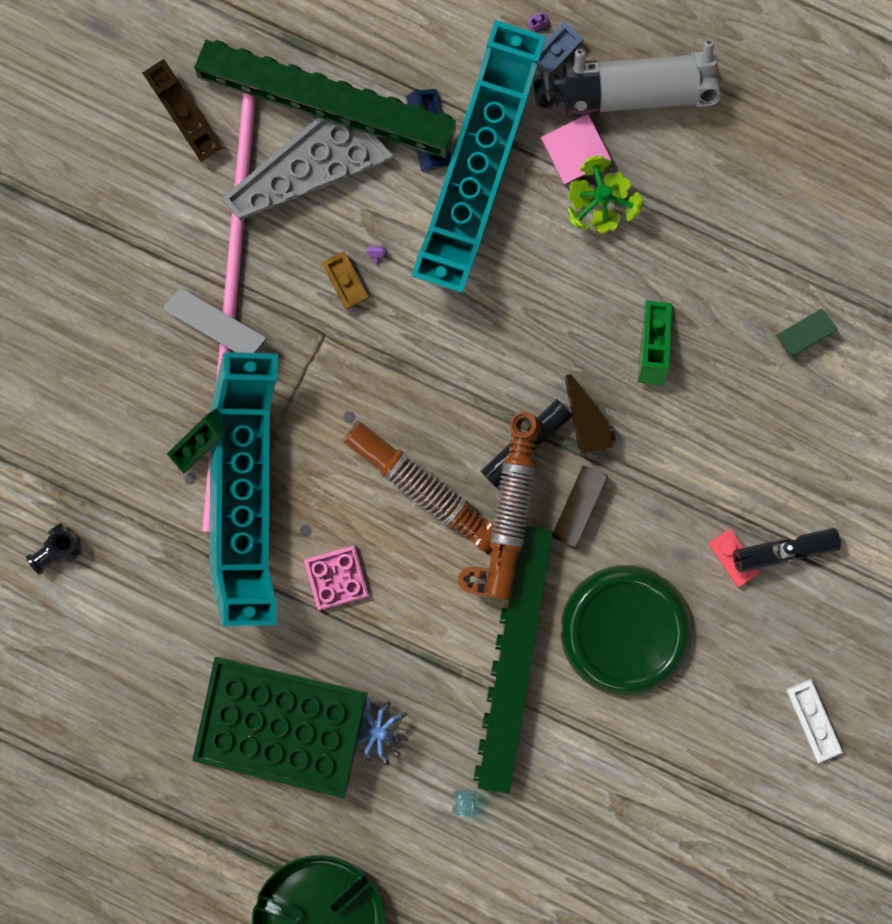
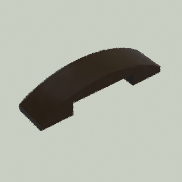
[142,59,223,163]

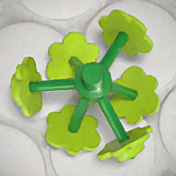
[567,155,643,234]

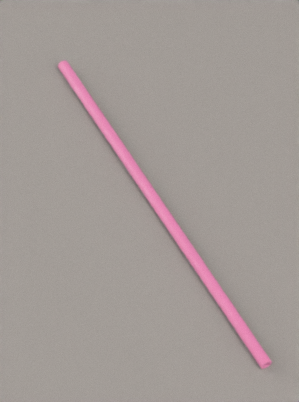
[202,93,256,532]

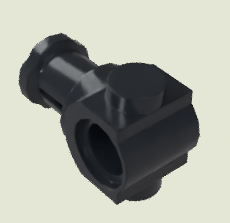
[26,523,83,575]

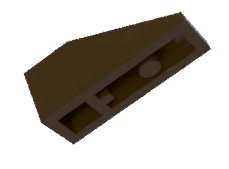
[564,374,616,454]

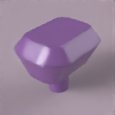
[528,12,549,32]
[366,245,387,263]

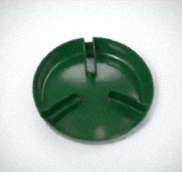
[560,565,692,697]
[252,855,385,924]

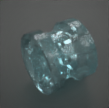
[452,790,479,816]

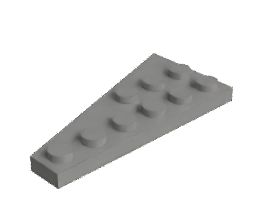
[221,117,393,220]

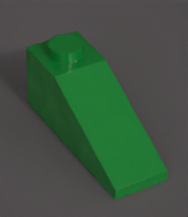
[637,300,672,386]

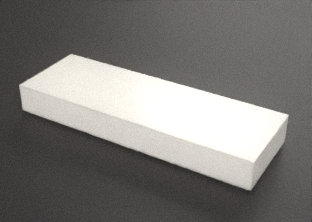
[786,679,843,763]

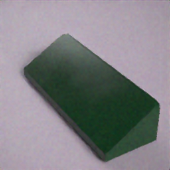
[167,408,225,474]

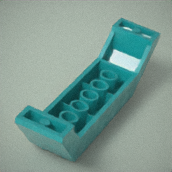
[411,20,546,294]
[209,352,278,627]

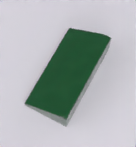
[776,309,838,357]

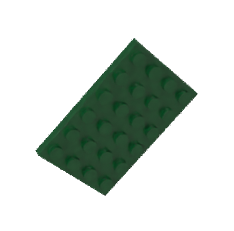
[192,657,368,799]

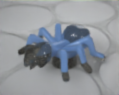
[356,698,409,766]

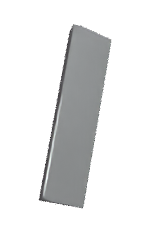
[163,288,267,353]

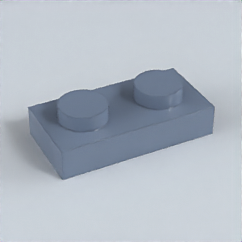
[537,21,584,73]

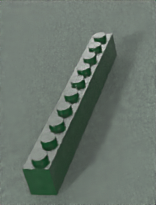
[194,39,456,159]
[473,526,553,794]

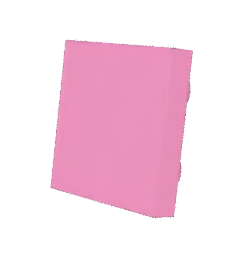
[541,115,612,185]
[304,545,369,610]

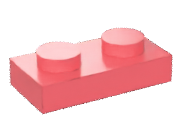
[707,529,760,588]

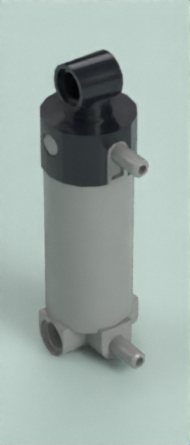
[533,40,721,116]

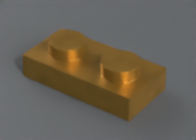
[321,251,369,310]

